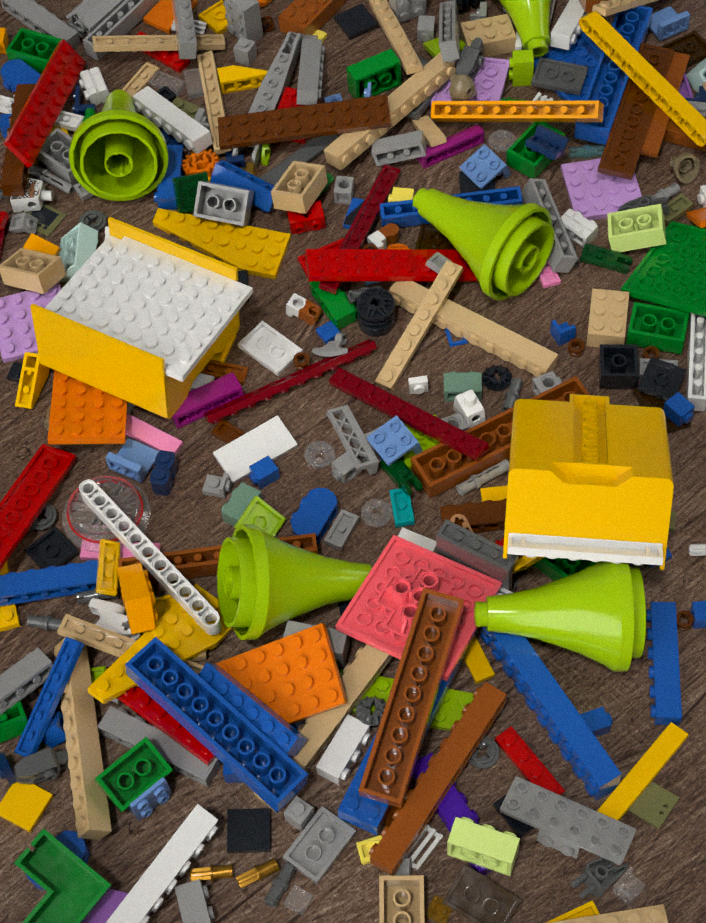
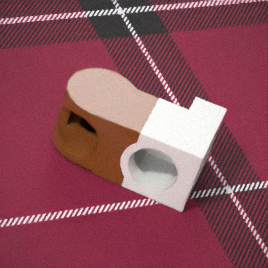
[367,223,399,249]
[286,293,322,325]

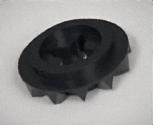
[482,364,512,391]

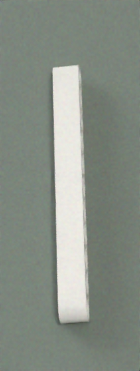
[79,479,222,635]

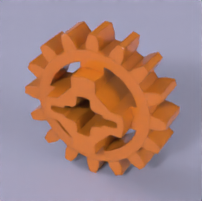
[182,149,219,178]

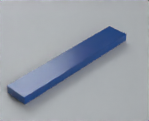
[14,637,85,757]

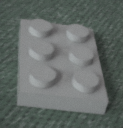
[282,806,357,885]

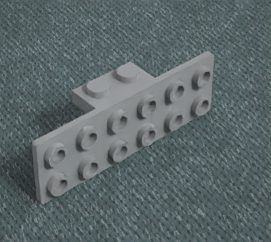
[499,777,636,865]

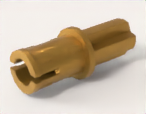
[236,858,280,888]
[189,864,233,882]

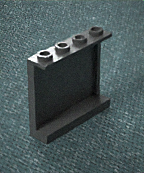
[436,519,519,592]

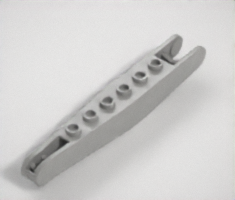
[232,31,303,165]

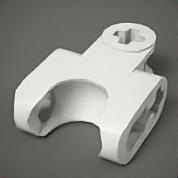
[88,598,141,640]

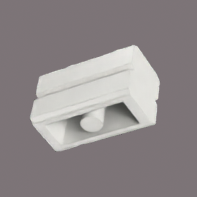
[79,67,109,105]
[561,208,599,248]

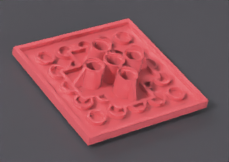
[335,535,502,681]

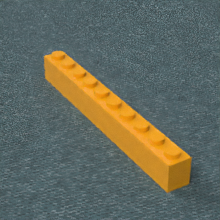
[431,101,604,122]

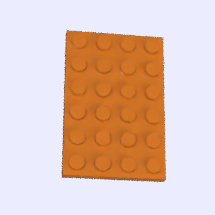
[47,370,128,444]
[216,623,348,724]

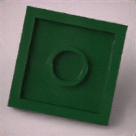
[172,171,208,213]

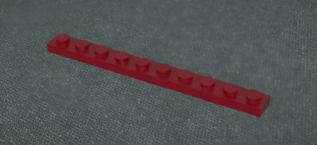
[319,164,401,294]
[203,339,377,424]
[328,368,489,461]

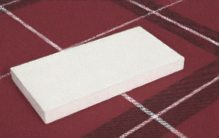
[213,415,298,484]

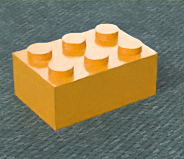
[117,563,158,634]

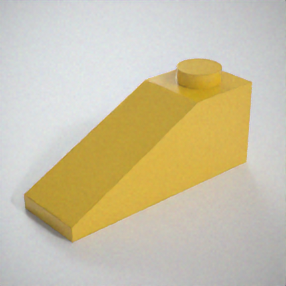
[217,65,268,94]
[15,352,50,409]

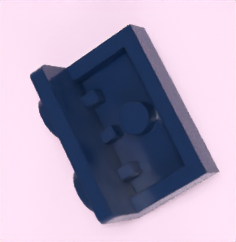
[525,125,569,160]

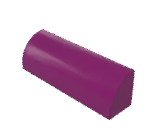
[416,125,484,169]
[172,372,244,429]

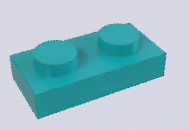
[389,489,415,527]

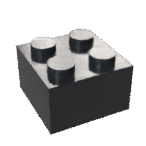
[598,344,639,388]

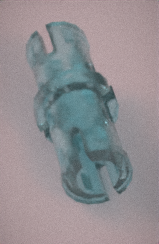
[568,145,604,159]

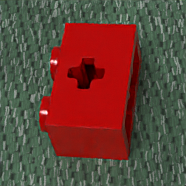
[287,201,326,235]

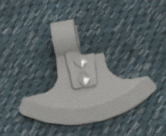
[312,333,348,357]

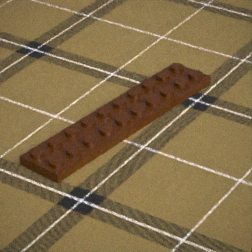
[597,43,675,180]
[218,94,391,150]

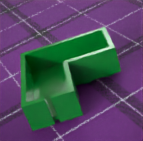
[14,828,112,923]

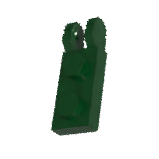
[580,244,633,274]
[380,458,423,495]

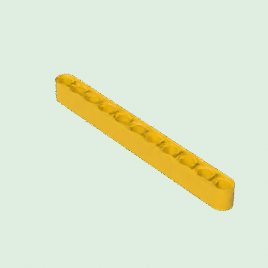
[579,11,706,147]

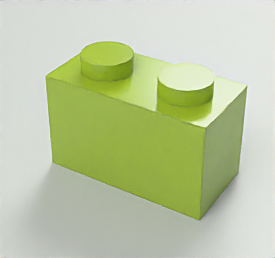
[508,50,534,87]

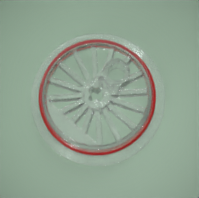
[62,475,151,553]

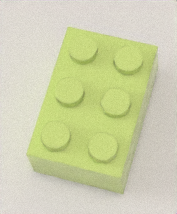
[607,204,666,252]
[447,817,520,876]

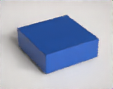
[316,320,341,344]

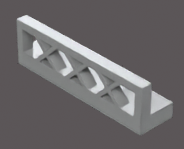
[326,405,379,475]

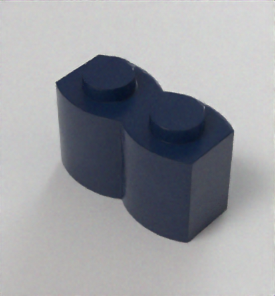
[150,450,178,496]

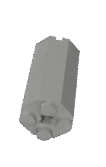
[66,0,125,38]

